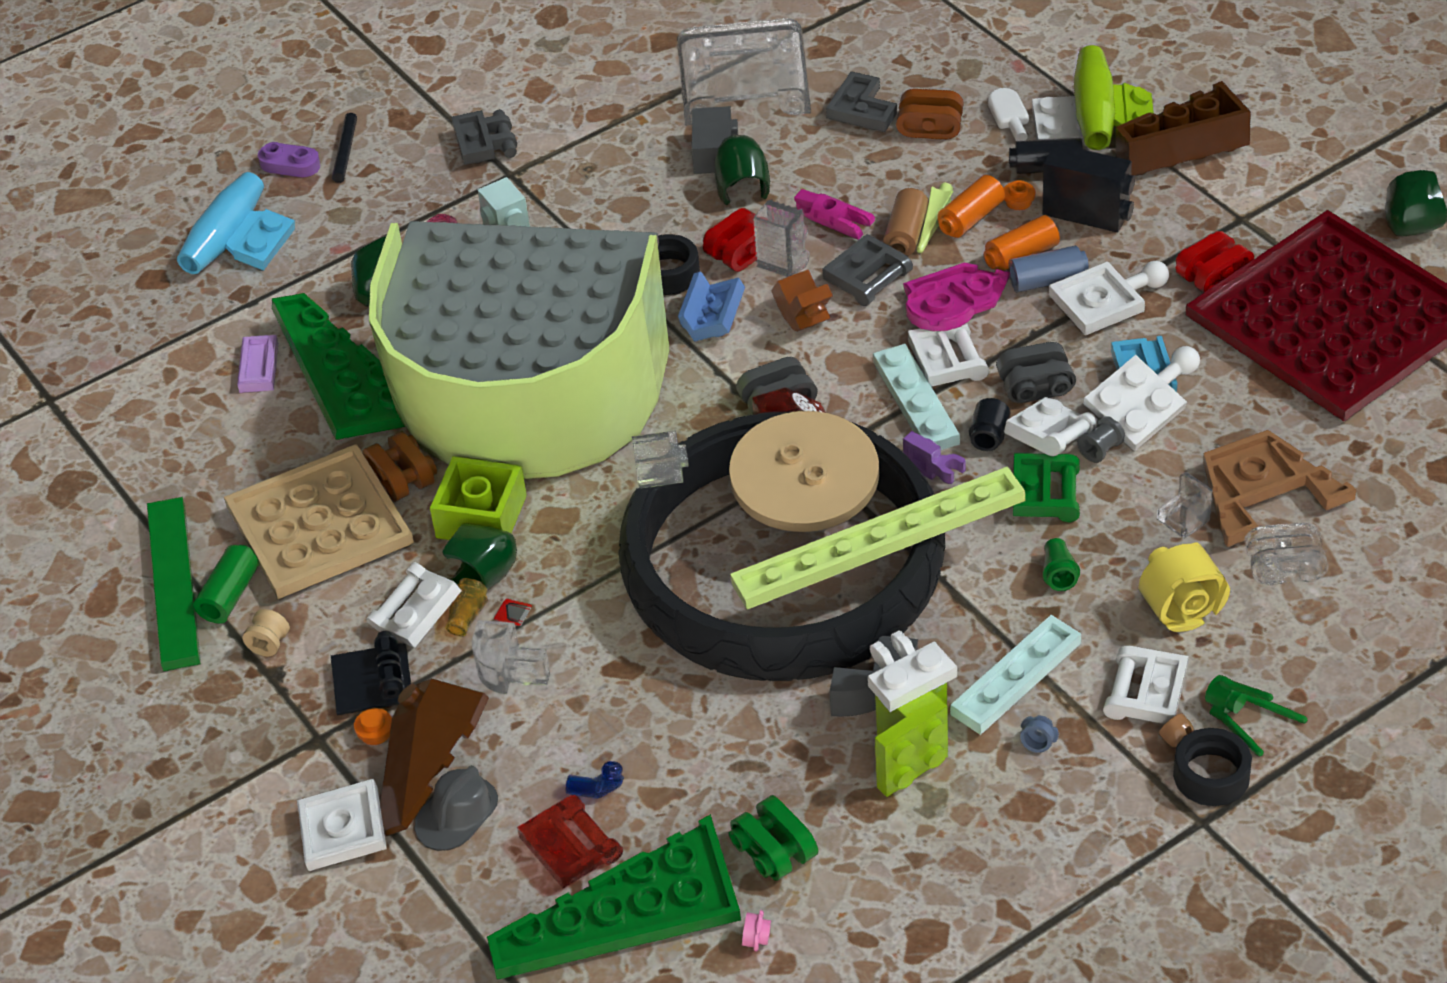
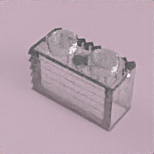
[753,199,810,277]

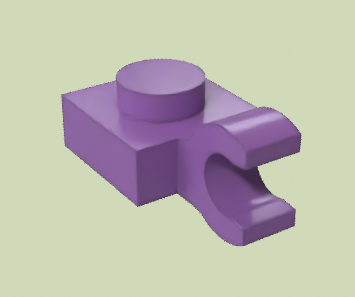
[903,431,966,484]

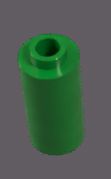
[193,545,259,624]

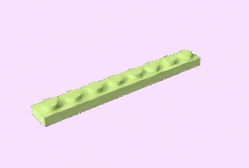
[730,466,1025,610]

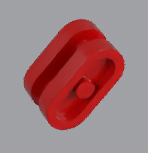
[703,208,778,272]
[1175,231,1254,293]

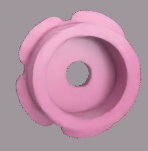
[742,910,771,951]

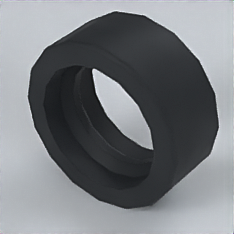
[658,234,700,295]
[1173,727,1252,807]

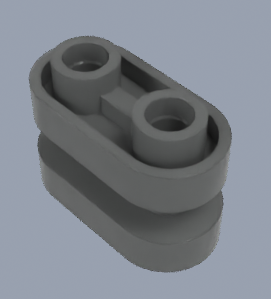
[996,342,1076,403]
[736,357,818,415]

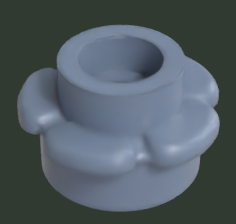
[1020,715,1059,753]

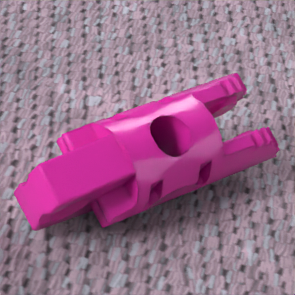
[794,189,876,240]

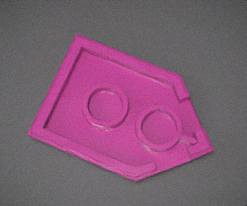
[903,262,1010,314]

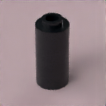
[1009,138,1083,174]

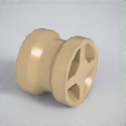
[242,609,290,657]

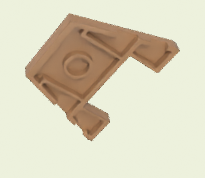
[1203,430,1356,547]

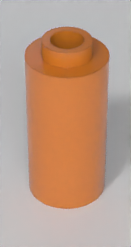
[937,175,1005,238]
[983,215,1060,271]

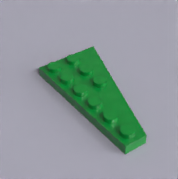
[271,293,405,440]
[487,814,741,980]

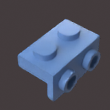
[678,272,745,342]

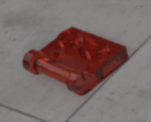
[517,795,623,889]

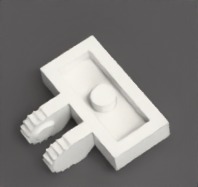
[868,630,957,712]

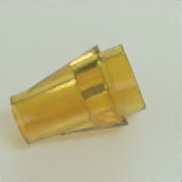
[445,578,488,637]

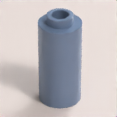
[1008,245,1089,293]

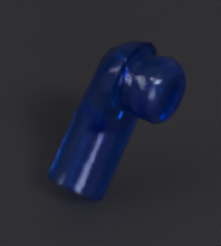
[565,761,624,799]

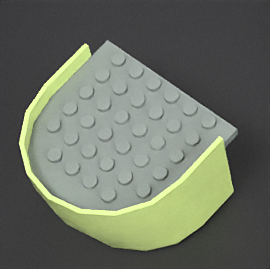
[369,221,669,479]

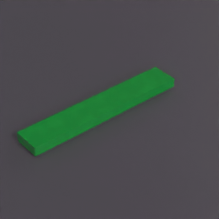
[147,497,201,672]

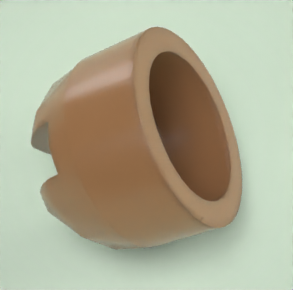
[1159,713,1195,748]

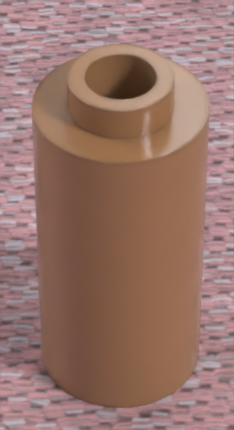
[883,188,929,256]

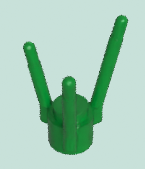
[1205,675,1308,756]

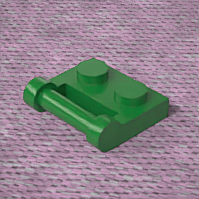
[1013,453,1080,522]

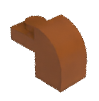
[771,269,833,332]

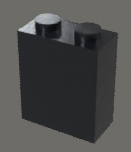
[1042,143,1135,233]

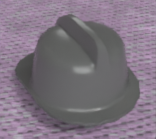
[415,765,498,851]

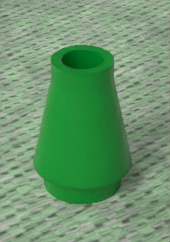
[1043,538,1080,591]

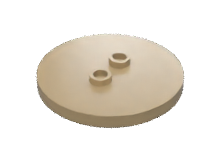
[729,411,879,532]

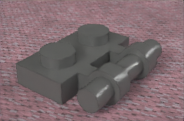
[451,109,518,165]

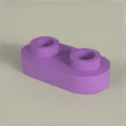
[258,142,321,177]

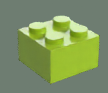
[430,456,527,540]

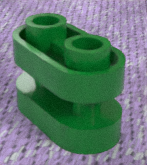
[729,795,819,881]

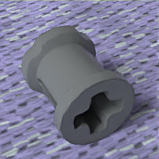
[1077,416,1125,463]

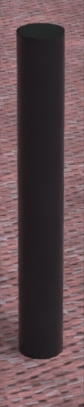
[332,113,357,183]

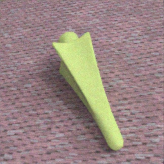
[916,182,954,253]

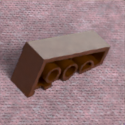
[1116,81,1251,175]

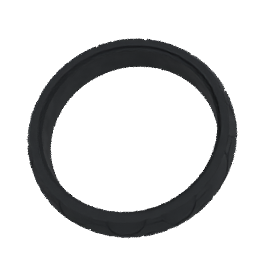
[618,412,945,681]

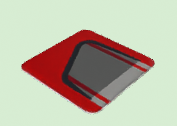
[494,599,532,626]

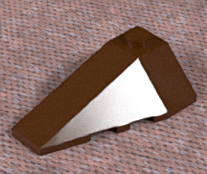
[380,678,489,837]

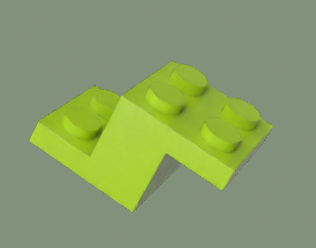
[875,683,948,797]

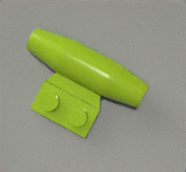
[1074,45,1154,150]

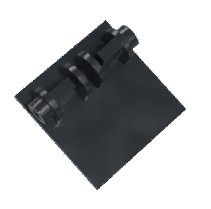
[330,631,411,715]

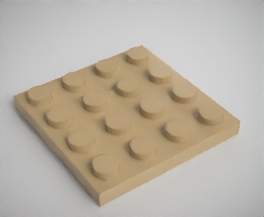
[224,444,414,599]

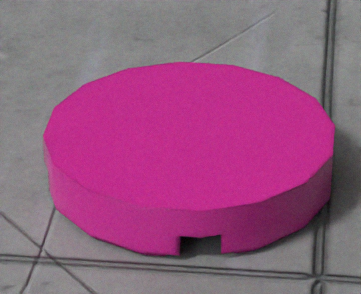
[906,281,974,331]

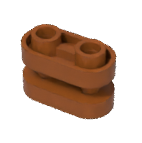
[896,89,964,140]
[362,431,437,502]

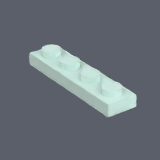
[873,344,960,450]
[950,615,1081,735]

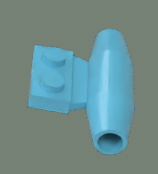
[177,172,295,274]

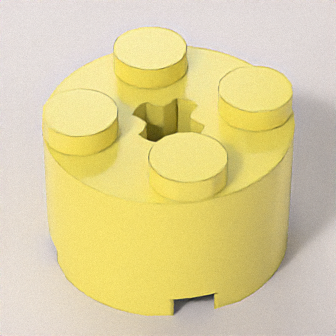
[1138,542,1230,632]

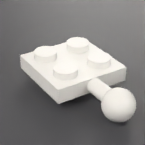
[1049,261,1169,336]
[1083,346,1200,452]

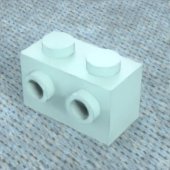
[477,177,530,227]

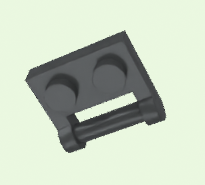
[822,234,913,306]

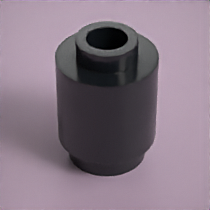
[969,398,1011,451]

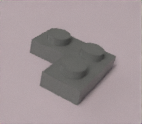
[826,71,897,132]

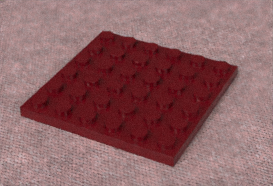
[1185,210,1447,421]

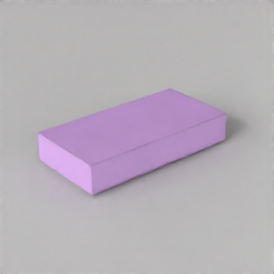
[237,335,279,393]

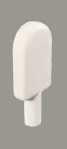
[988,88,1029,141]

